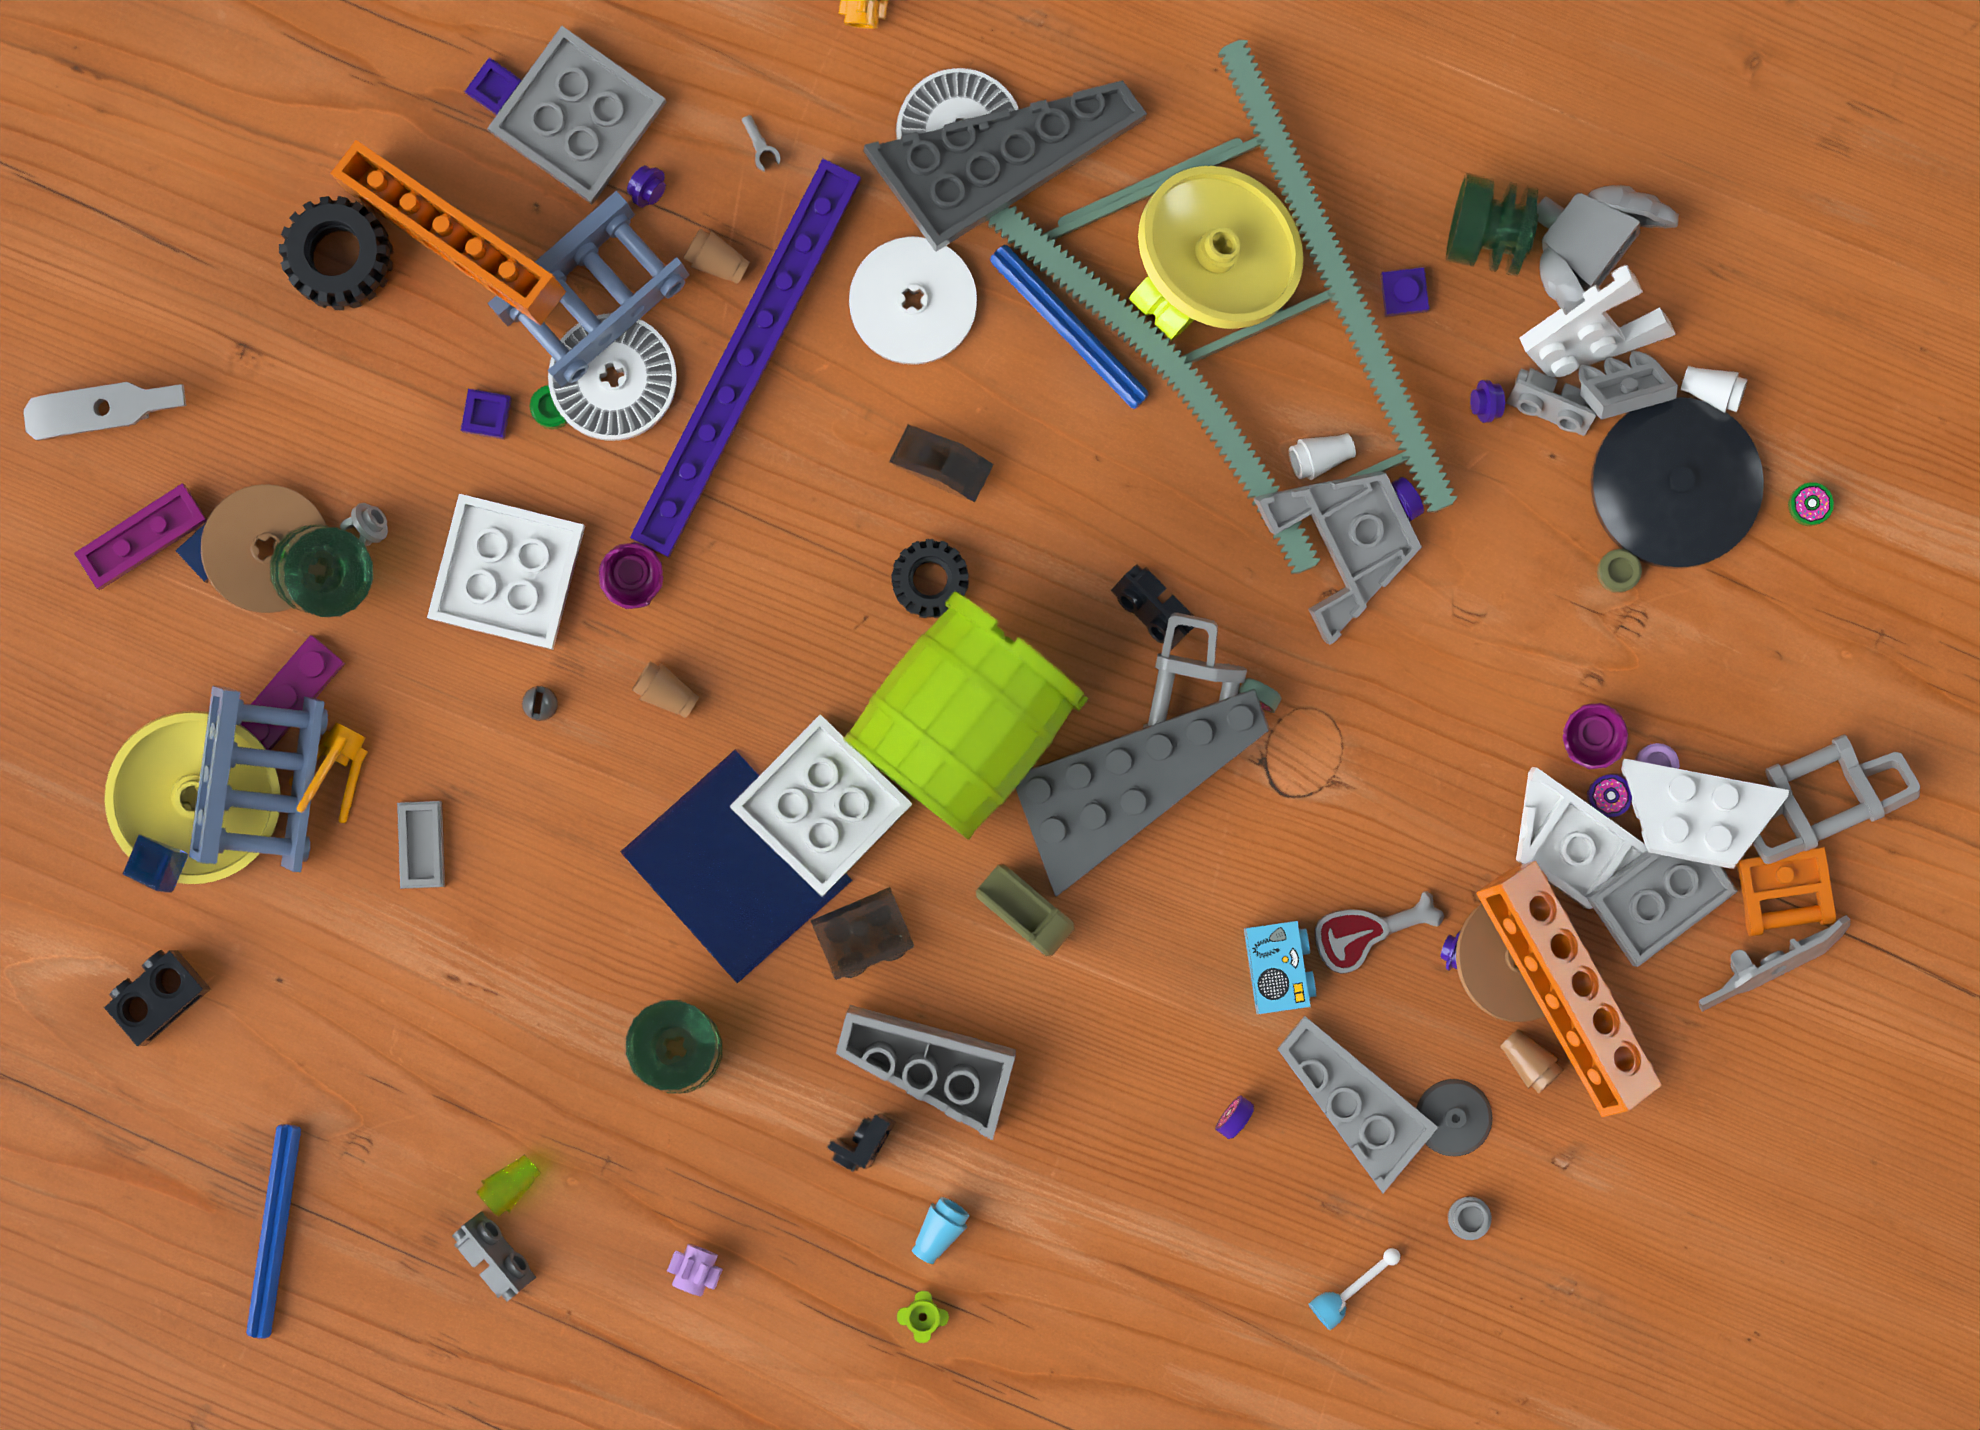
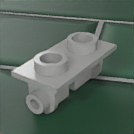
[1506,368,1597,436]

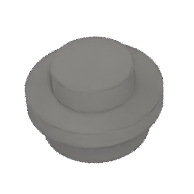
[1448,1196,1491,1240]

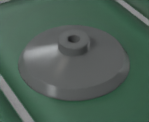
[1416,1079,1492,1157]

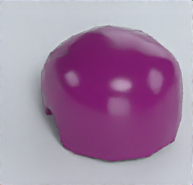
[599,542,663,609]
[1563,703,1628,769]

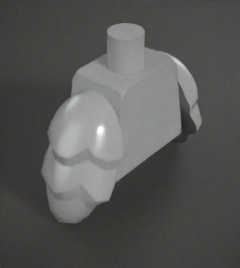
[1532,185,1679,314]

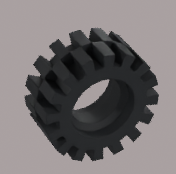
[891,539,969,618]

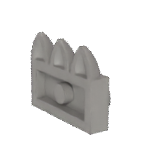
[1578,350,1678,420]

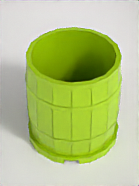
[843,591,1088,840]

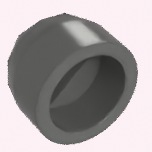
[522,686,558,721]

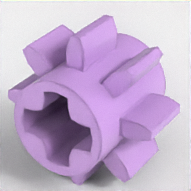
[667,1244,723,1296]

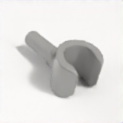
[742,115,780,172]

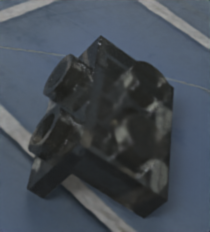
[811,887,914,980]

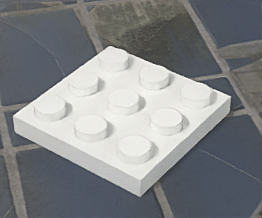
[427,494,585,650]
[730,715,912,897]

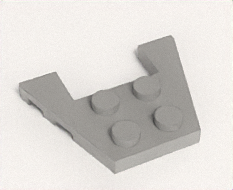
[1254,471,1422,645]

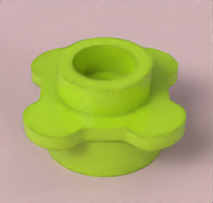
[897,1291,949,1343]

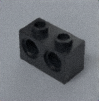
[104,950,211,1047]

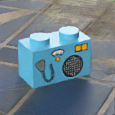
[1244,921,1316,1014]

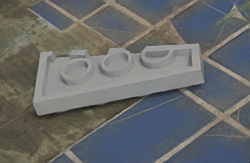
[1277,1016,1438,1193]

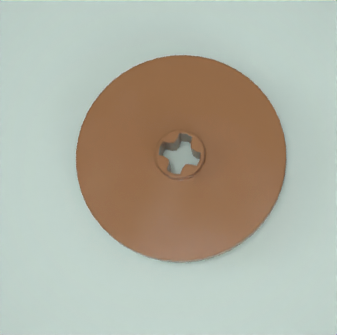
[201,484,331,613]
[1456,903,1545,1022]

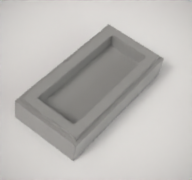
[397,801,445,889]

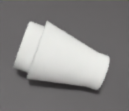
[1681,366,1748,413]
[1289,433,1356,480]

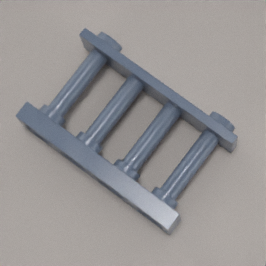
[488,191,689,387]
[189,686,328,872]

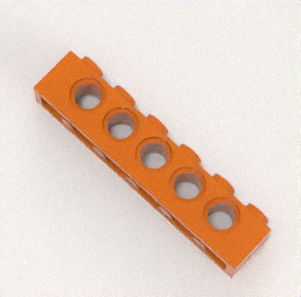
[330,140,566,326]
[1476,860,1662,1117]

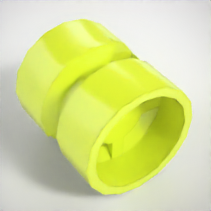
[1129,276,1194,341]

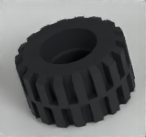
[279,196,393,310]

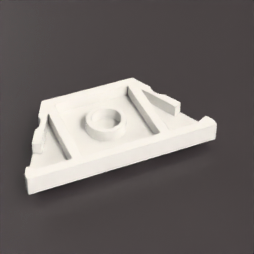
[1621,759,1789,869]
[1516,767,1647,909]

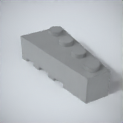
[836,1005,1016,1140]

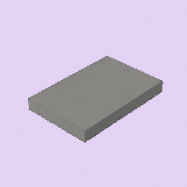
[1586,851,1738,967]

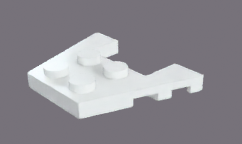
[1520,265,1676,378]

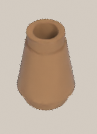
[684,229,750,284]
[632,661,699,718]
[1500,1029,1563,1093]

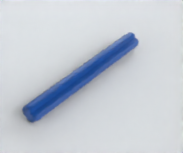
[990,245,1149,409]
[246,1124,301,1339]

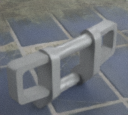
[1143,613,1247,728]
[1753,734,1920,864]

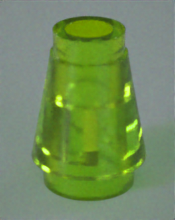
[476,1155,541,1217]

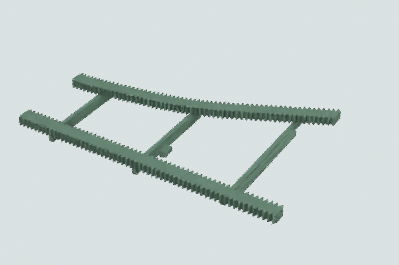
[983,40,1457,574]

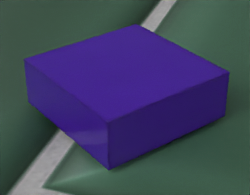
[464,57,522,116]
[461,389,512,439]

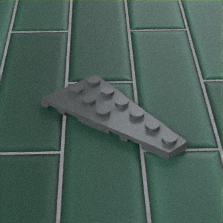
[863,80,1147,252]
[1015,688,1270,897]

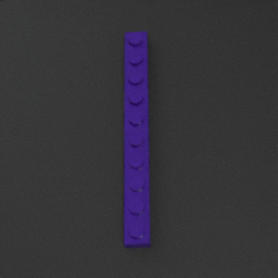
[630,159,861,558]

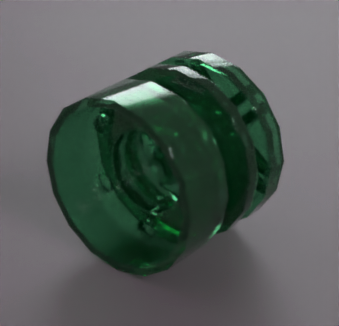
[1445,172,1539,276]
[270,524,373,617]
[626,1000,723,1094]

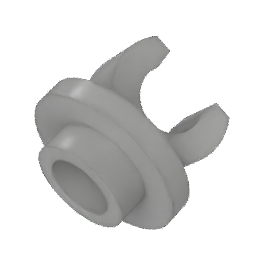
[340,503,388,549]

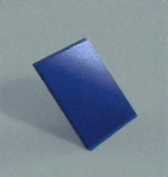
[620,749,852,983]

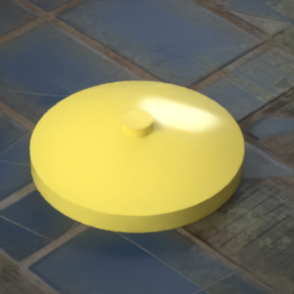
[1138,166,1303,329]
[105,711,280,884]

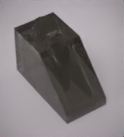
[889,424,994,502]

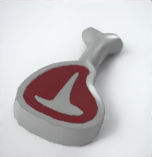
[1314,891,1444,974]

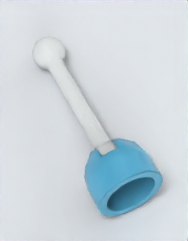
[1308,1248,1401,1331]

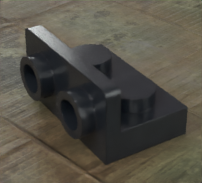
[827,1114,896,1172]

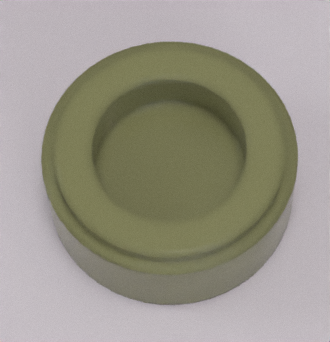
[1597,549,1642,593]

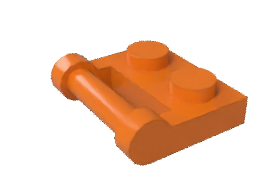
[1737,847,1836,937]

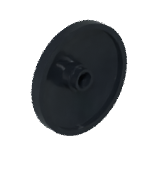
[1591,397,1764,569]

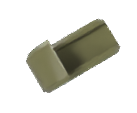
[976,864,1075,956]

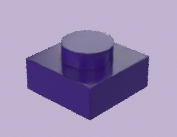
[1380,267,1429,317]

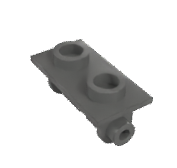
[452,1211,536,1302]

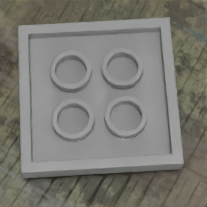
[487,26,667,205]

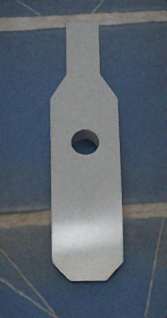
[23,382,186,440]
[1699,915,1851,1012]

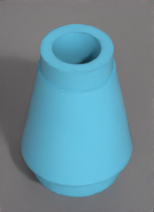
[912,1197,969,1264]

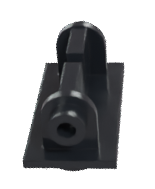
[1111,564,1194,650]

